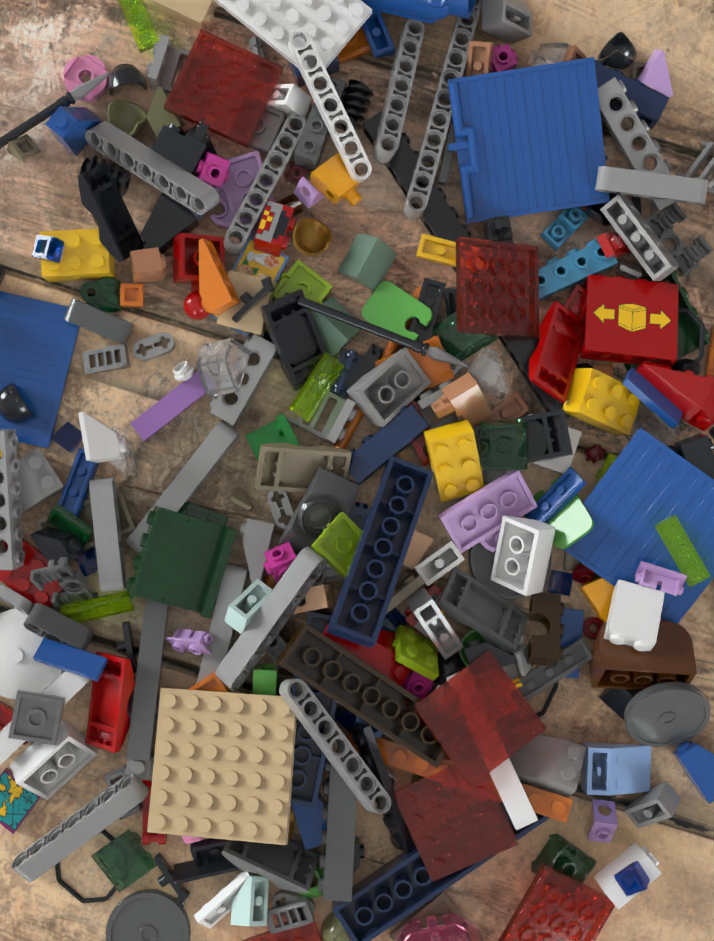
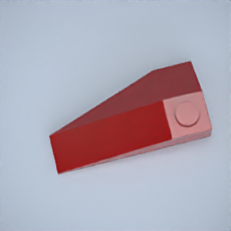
[636,361,714,432]
[323,624,411,687]

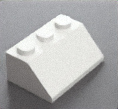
[490,515,556,596]
[10,719,98,800]

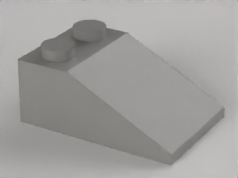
[347,347,431,427]
[0,448,64,525]
[508,731,586,798]

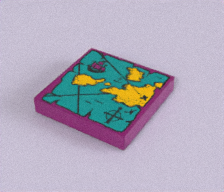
[0,768,41,834]

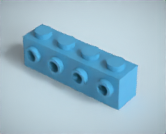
[522,239,618,304]

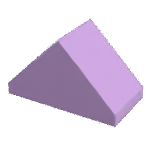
[637,48,673,97]

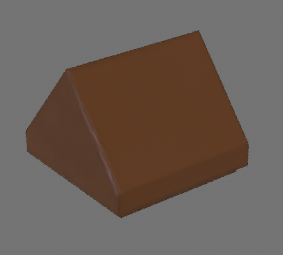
[277,193,303,216]

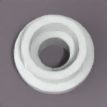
[173,361,194,381]

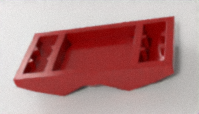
[529,301,585,403]
[85,652,135,753]

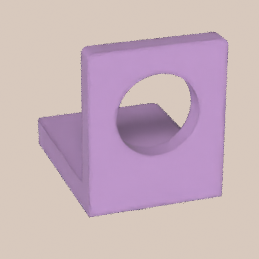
[293,177,325,209]
[587,799,618,843]

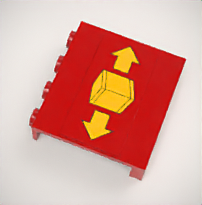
[580,274,679,367]

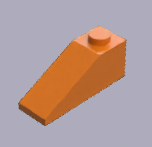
[199,238,241,315]

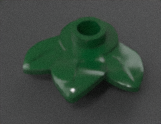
[80,277,122,312]

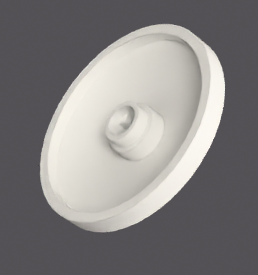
[0,609,64,700]

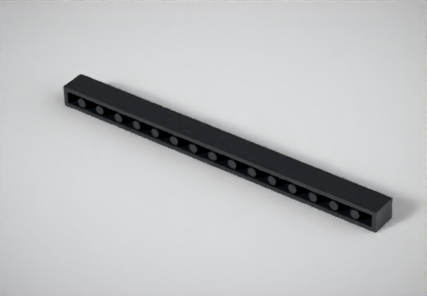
[362,111,571,419]

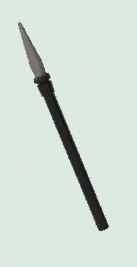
[0,72,110,149]
[298,296,470,368]

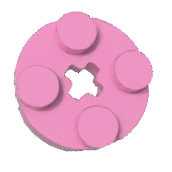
[63,55,109,103]

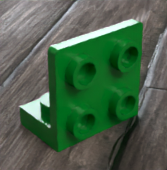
[246,413,300,461]

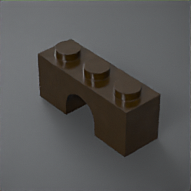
[527,592,564,667]

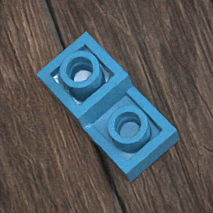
[540,207,589,251]

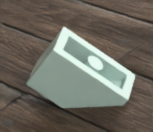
[224,579,272,634]
[231,876,269,926]

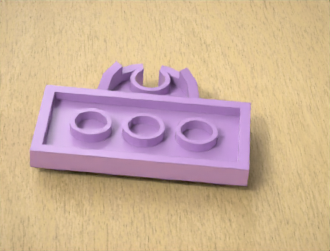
[210,150,275,244]
[438,468,538,553]

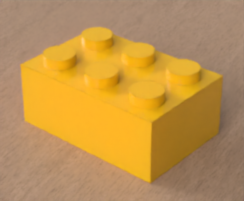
[40,228,115,282]
[562,368,641,435]
[423,419,484,502]

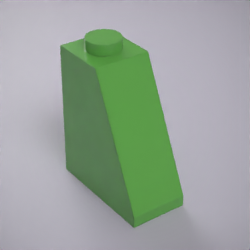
[253,663,280,696]

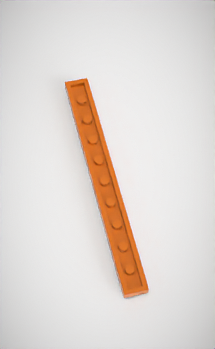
[346,728,573,823]

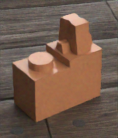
[129,247,173,284]
[431,372,493,428]

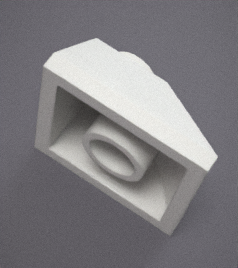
[78,412,127,463]

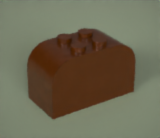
[589,620,697,690]

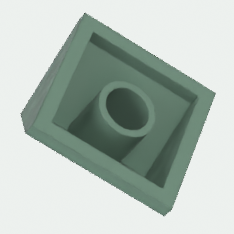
[337,233,397,292]
[312,297,362,360]

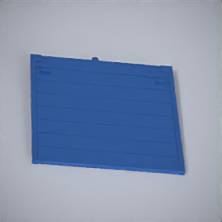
[447,57,610,224]
[0,291,80,449]
[563,428,714,624]

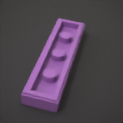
[130,368,215,442]

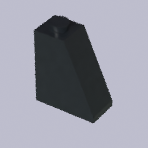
[140,192,199,254]

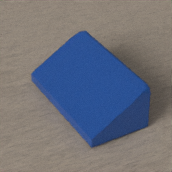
[361,10,395,58]

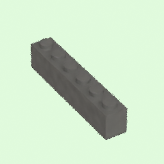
[318,758,357,902]

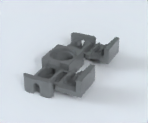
[645,202,713,278]
[30,557,98,613]

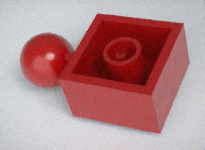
[173,233,225,320]

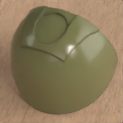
[107,100,147,137]
[321,912,352,941]

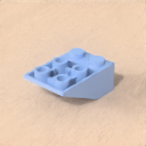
[581,742,651,795]

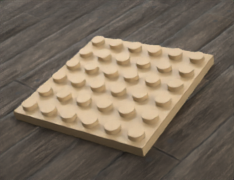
[147,688,297,845]

